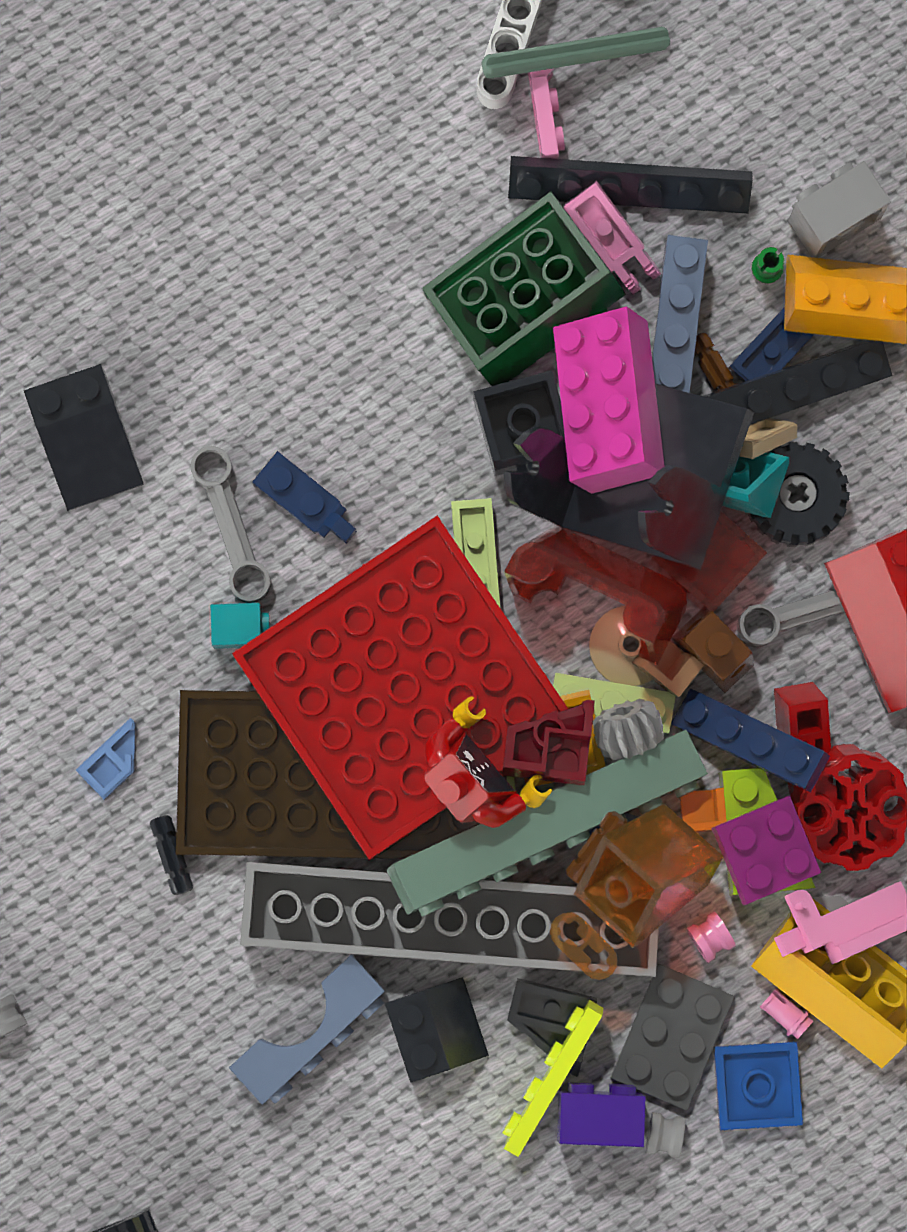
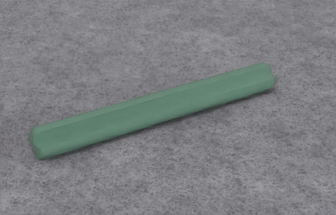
[481,27,670,79]

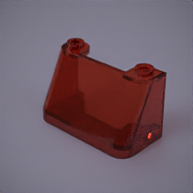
[504,527,687,665]

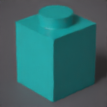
[210,603,270,649]

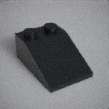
[23,364,144,511]

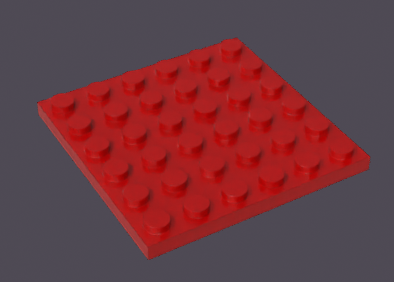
[232,515,568,860]

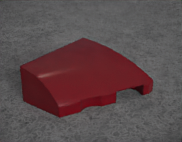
[502,700,595,785]

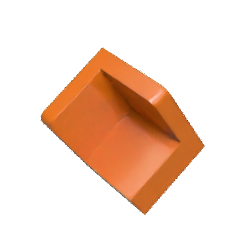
[679,788,727,834]

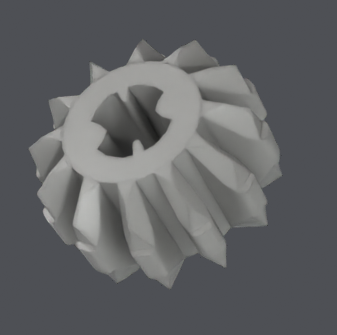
[593,699,664,760]

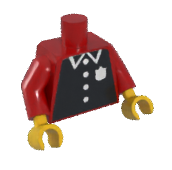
[423,697,552,828]

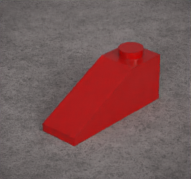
[774,682,833,818]

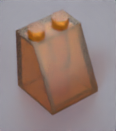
[574,804,724,948]

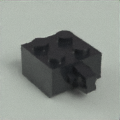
[473,370,565,477]

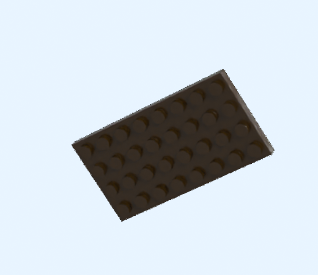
[176,690,507,859]

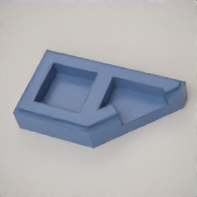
[76,718,136,800]

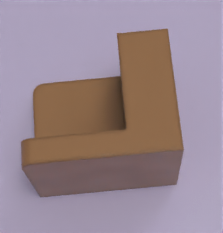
[632,632,704,697]

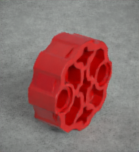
[789,744,907,871]

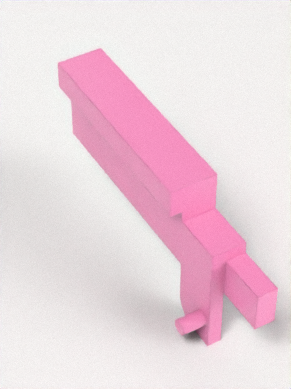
[774,881,907,964]

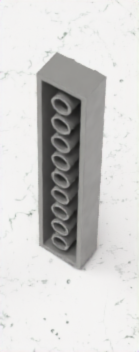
[240,862,661,977]

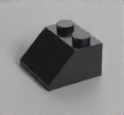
[384,977,489,1083]

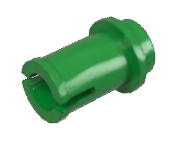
[751,247,784,284]

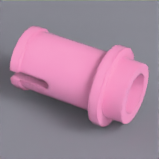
[760,988,813,1040]

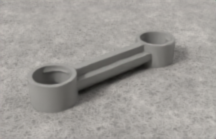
[191,446,271,603]
[737,590,845,647]

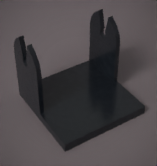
[503,384,754,570]

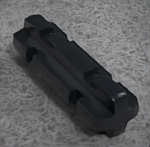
[150,815,193,895]

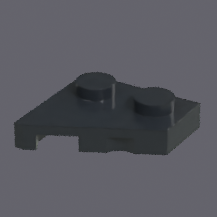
[507,978,597,1077]

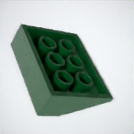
[422,192,626,386]

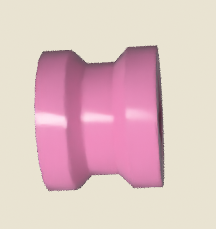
[686,911,736,963]

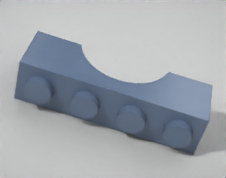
[652,235,708,393]
[229,954,385,1105]

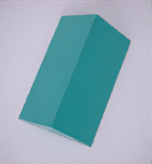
[722,452,789,518]

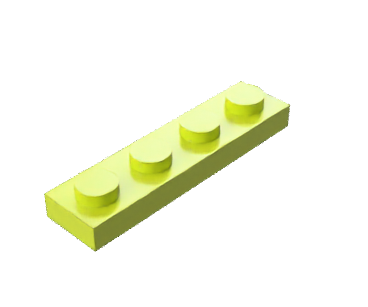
[502,1000,604,1157]

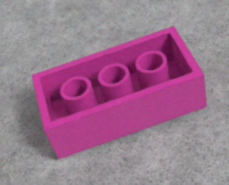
[553,306,665,494]

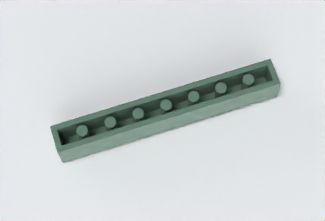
[386,730,708,917]

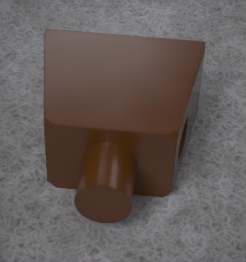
[671,610,754,693]

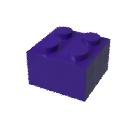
[557,1082,646,1147]

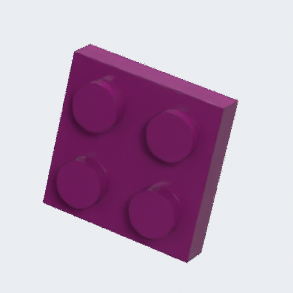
[711,796,821,905]

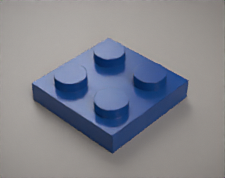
[713,1041,803,1130]

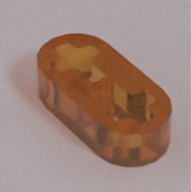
[549,912,618,980]

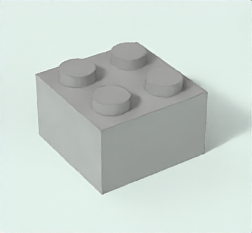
[788,161,891,258]

